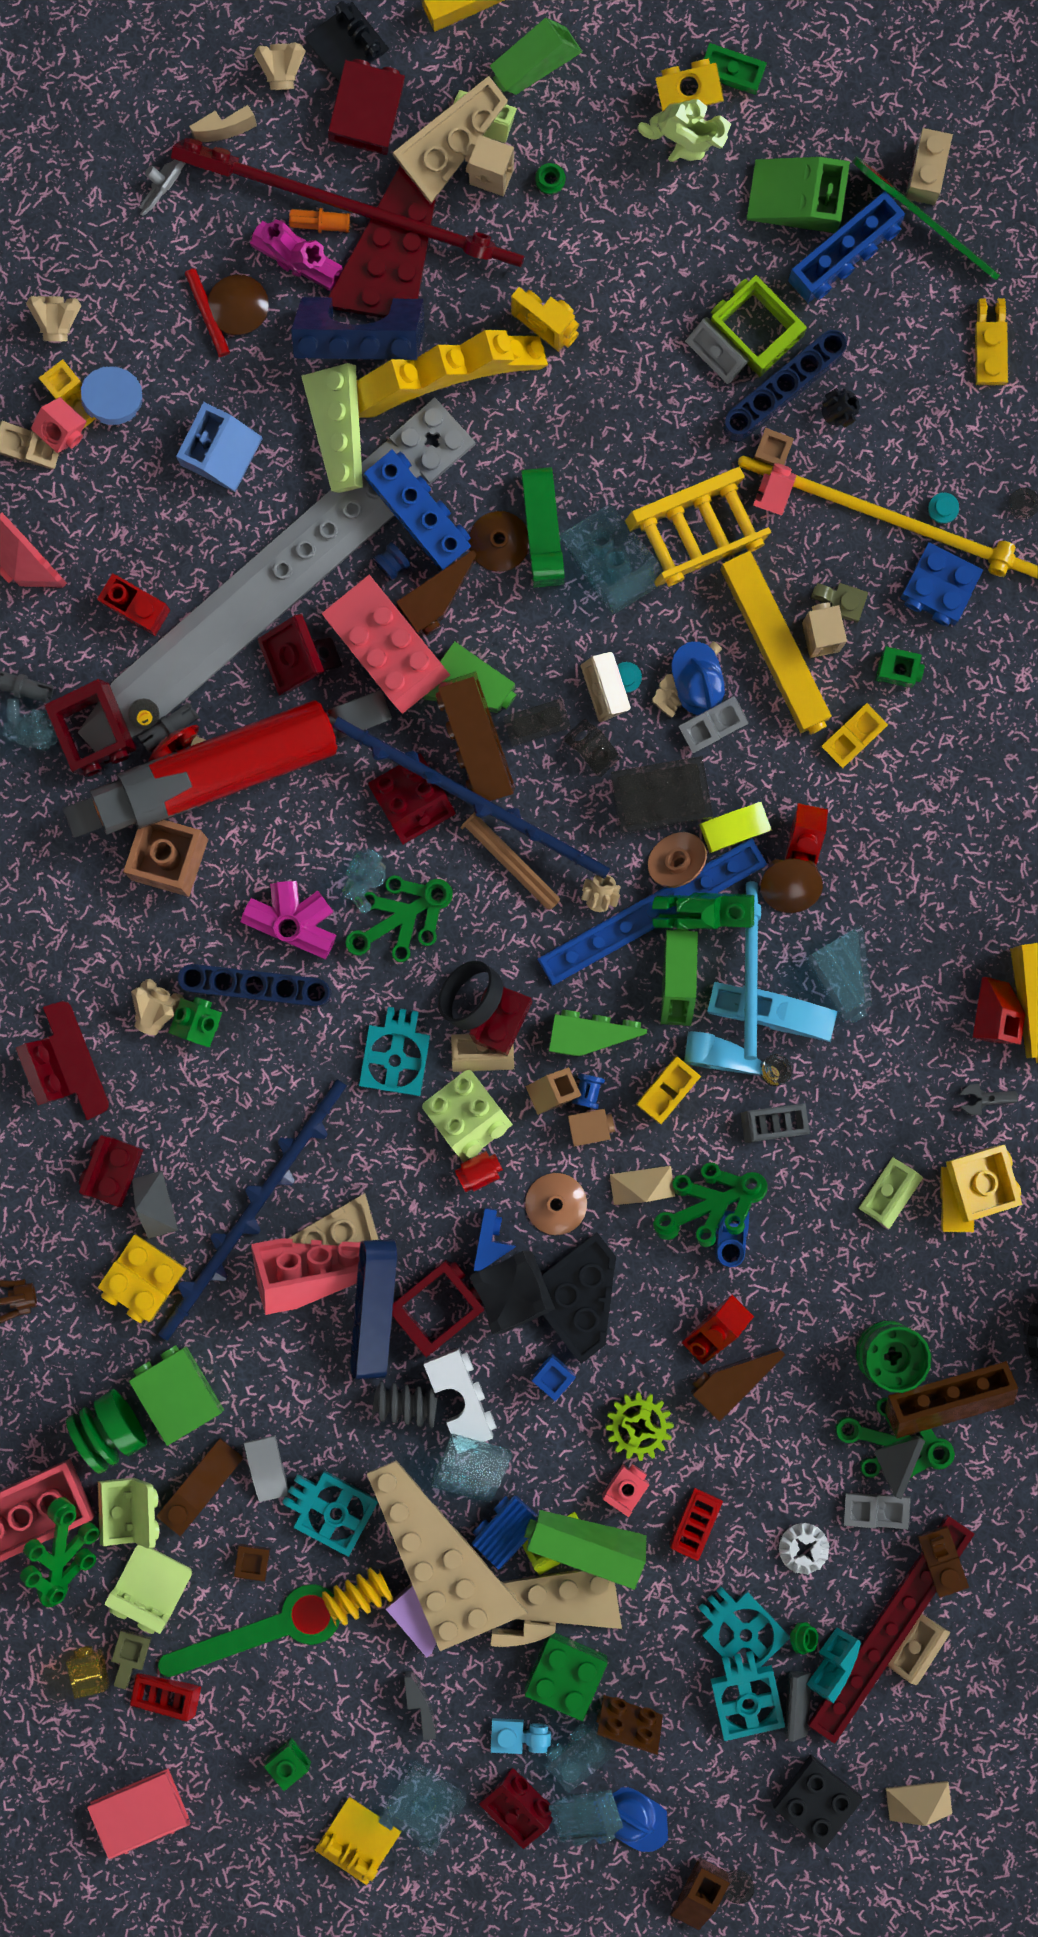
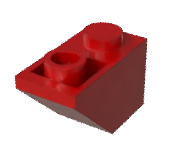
[97,573,171,636]
[785,803,828,865]
[972,977,1026,1045]
[681,1295,754,1365]

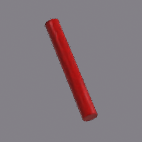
[185,268,230,357]

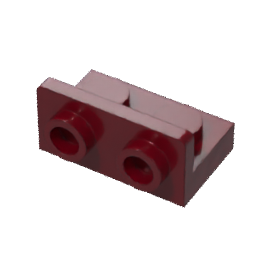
[468,987,533,1056]
[79,1135,144,1207]
[479,1768,556,1849]

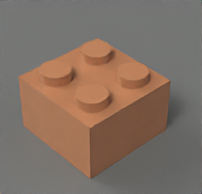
[123,820,208,897]

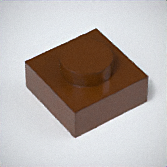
[234,1544,271,1582]

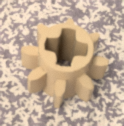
[581,875,621,912]

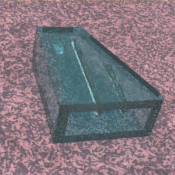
[804,925,872,1024]

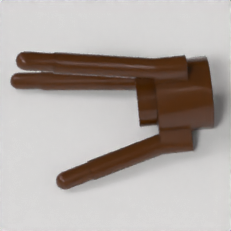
[0,1279,37,1324]

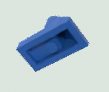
[474,1207,516,1271]

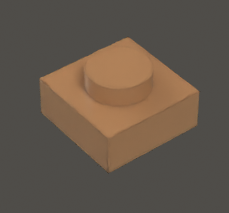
[754,428,794,466]

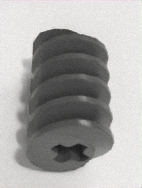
[371,1381,438,1429]

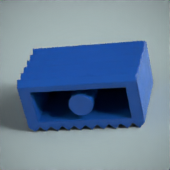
[471,1495,537,1569]

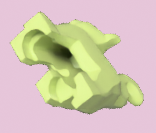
[638,99,731,162]

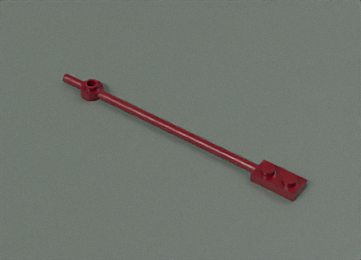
[171,138,525,268]

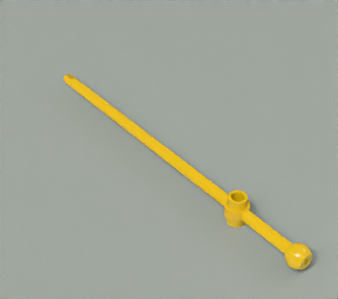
[738,456,1038,579]

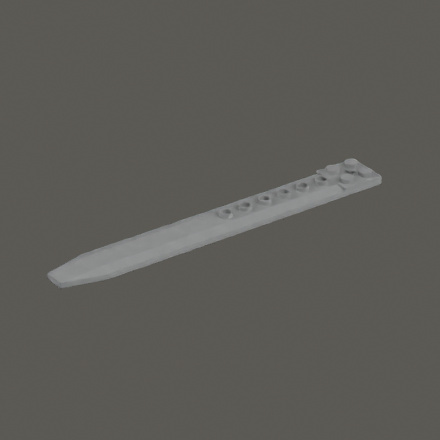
[78,397,476,752]

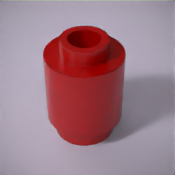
[454,1151,503,1192]

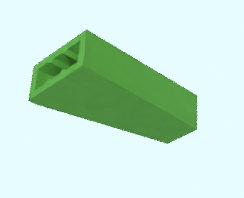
[524,1510,647,1590]

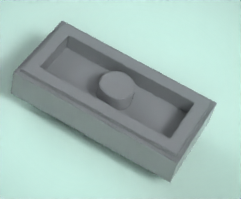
[685,317,750,384]

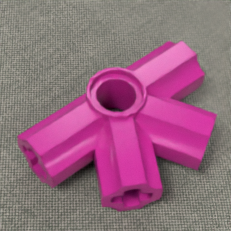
[250,219,343,291]
[240,881,337,960]

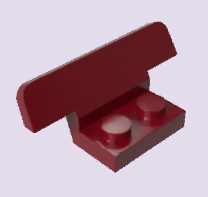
[16,1001,109,1120]

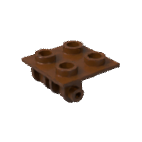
[596,1695,663,1755]

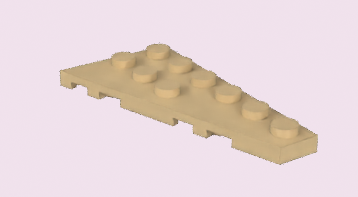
[367,1460,528,1651]

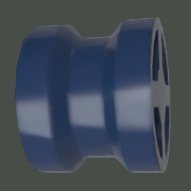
[373,542,411,581]

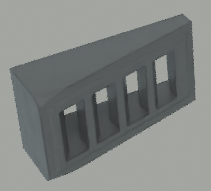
[741,1103,810,1143]

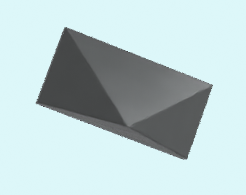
[132,1171,179,1239]
[874,1434,925,1499]

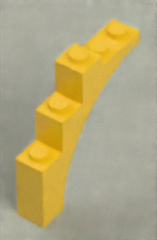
[357,330,548,418]

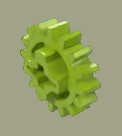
[605,1391,674,1461]

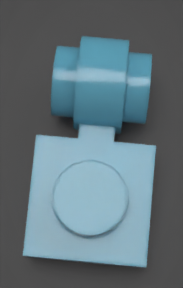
[491,1718,551,1754]

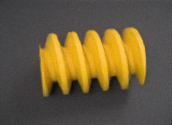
[322,1568,393,1627]

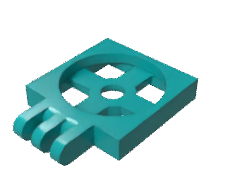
[359,1006,431,1096]
[282,1470,378,1557]
[698,1585,790,1668]
[710,1651,785,1741]

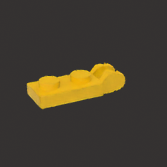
[975,298,1008,385]

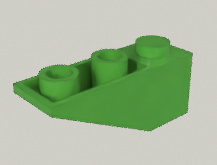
[549,1010,647,1057]

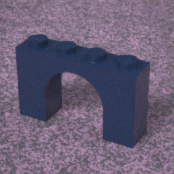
[292,297,425,360]

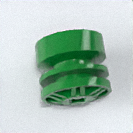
[855,1320,931,1393]
[66,1389,147,1474]

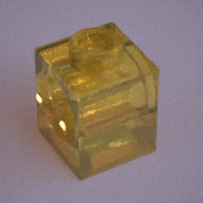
[66,1645,110,1699]

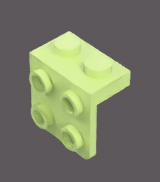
[422,1070,513,1162]
[98,1478,159,1549]
[104,1545,192,1634]

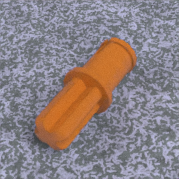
[289,208,350,233]

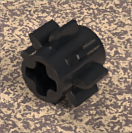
[821,388,860,428]

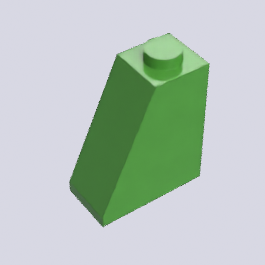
[490,18,583,95]
[423,641,517,713]
[660,928,698,1026]

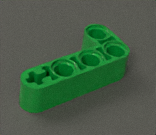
[521,467,565,588]

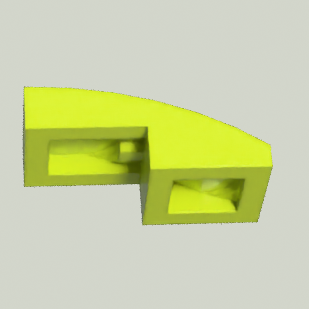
[699,802,772,853]

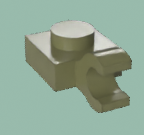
[811,583,868,623]
[111,1629,152,1690]

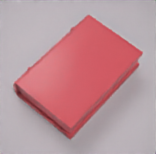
[87,1768,190,1859]

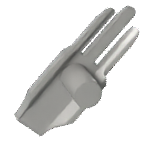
[139,160,186,216]

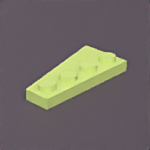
[301,363,363,493]

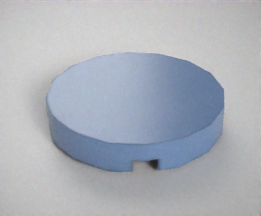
[81,366,142,425]

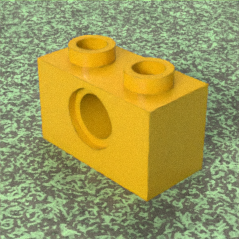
[656,58,724,112]

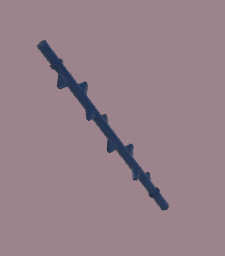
[333,717,610,879]
[158,1079,347,1341]

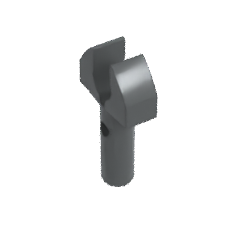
[958,1084,1019,1115]

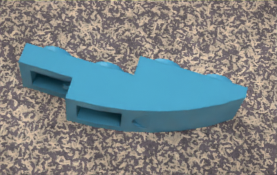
[707,982,837,1042]

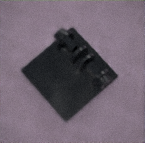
[304,1,389,84]

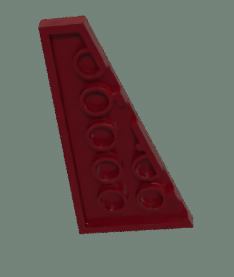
[328,165,437,318]

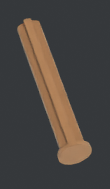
[460,812,560,910]

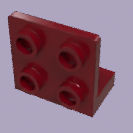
[368,754,456,845]

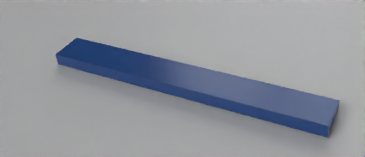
[537,838,767,986]

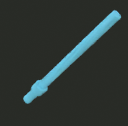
[744,881,761,1060]

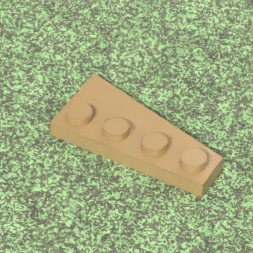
[393,76,508,204]
[288,1193,379,1245]
[502,1570,622,1629]

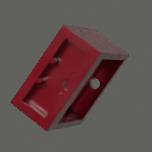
[44,679,137,777]
[392,1260,485,1358]

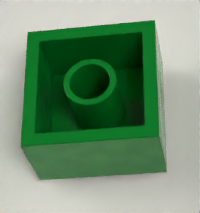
[525,1633,608,1722]

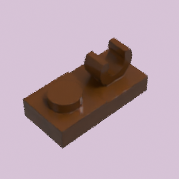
[917,1525,969,1598]

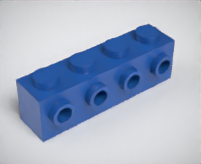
[788,191,905,304]
[362,449,471,571]

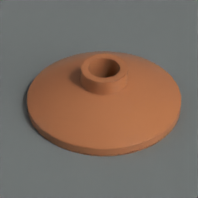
[648,832,707,888]
[525,1173,587,1235]

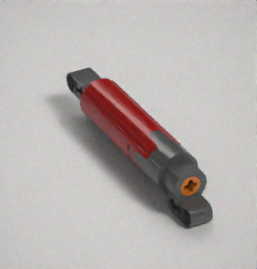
[62,690,392,837]

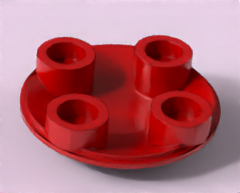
[148,725,199,762]

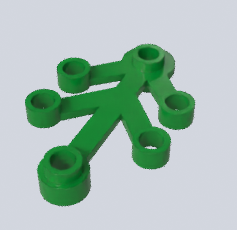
[346,875,453,963]
[653,1162,768,1247]
[835,1397,955,1480]
[20,1497,100,1607]

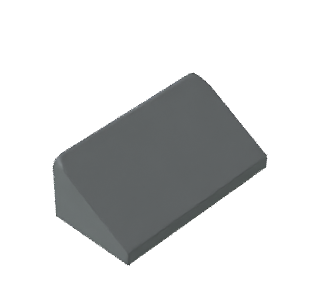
[784,1671,812,1742]

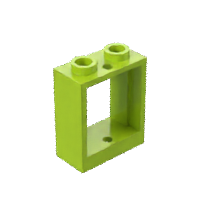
[711,275,807,377]

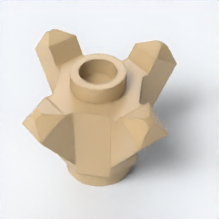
[254,42,306,90]
[26,296,81,341]
[131,979,184,1035]

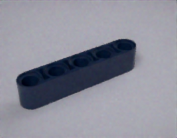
[723,330,847,442]
[178,964,332,1007]
[350,1239,397,1380]

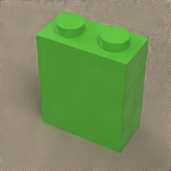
[129,1345,224,1446]

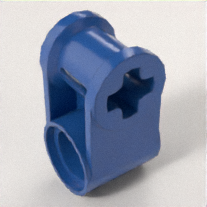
[715,1210,749,1267]

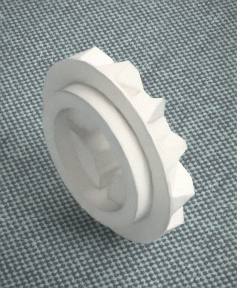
[779,1523,830,1575]

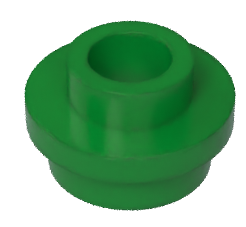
[535,163,566,195]
[790,1622,818,1655]

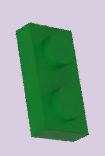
[704,43,767,95]

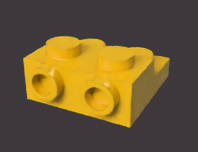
[511,287,580,352]
[946,1145,1023,1222]
[97,1234,187,1323]

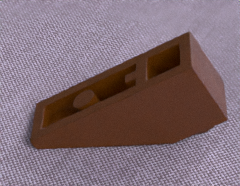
[396,550,477,636]
[691,1348,786,1422]
[156,1438,244,1537]

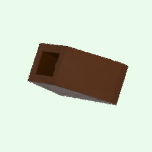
[670,1857,730,1930]

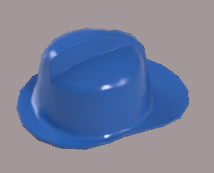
[671,641,725,715]
[600,1787,668,1852]

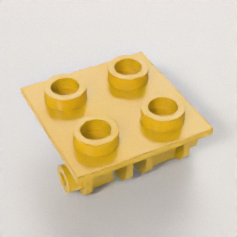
[315,1796,402,1885]

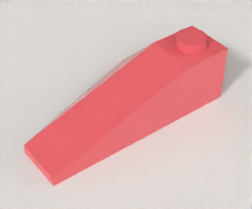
[0,512,67,588]
[251,1238,361,1315]

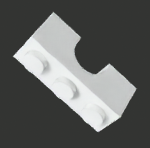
[424,1348,497,1452]

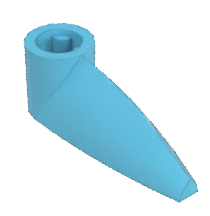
[684,1031,770,1077]

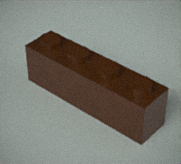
[436,671,516,801]
[885,1361,1018,1439]

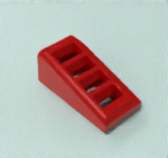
[669,1487,723,1561]
[130,1673,201,1722]

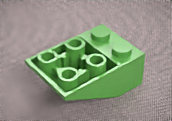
[746,157,850,233]

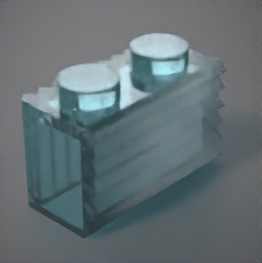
[549,1789,623,1846]

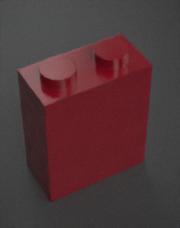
[328,59,405,155]

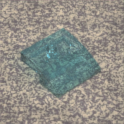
[431,1433,512,1503]

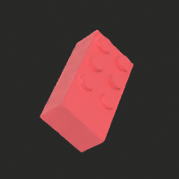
[321,574,450,714]
[0,1459,95,1562]

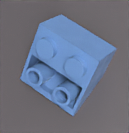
[176,402,263,492]

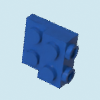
[900,542,983,626]

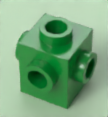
[168,996,222,1048]

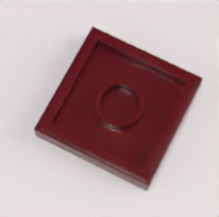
[257,614,324,696]

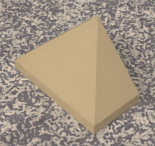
[610,1166,675,1205]
[886,1781,952,1826]

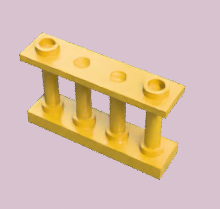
[625,466,772,587]

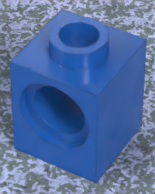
[531,1353,576,1402]

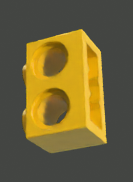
[636,1056,701,1124]

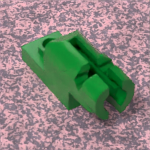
[652,892,754,929]

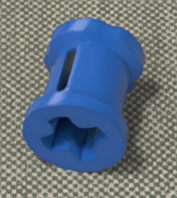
[571,1073,605,1109]

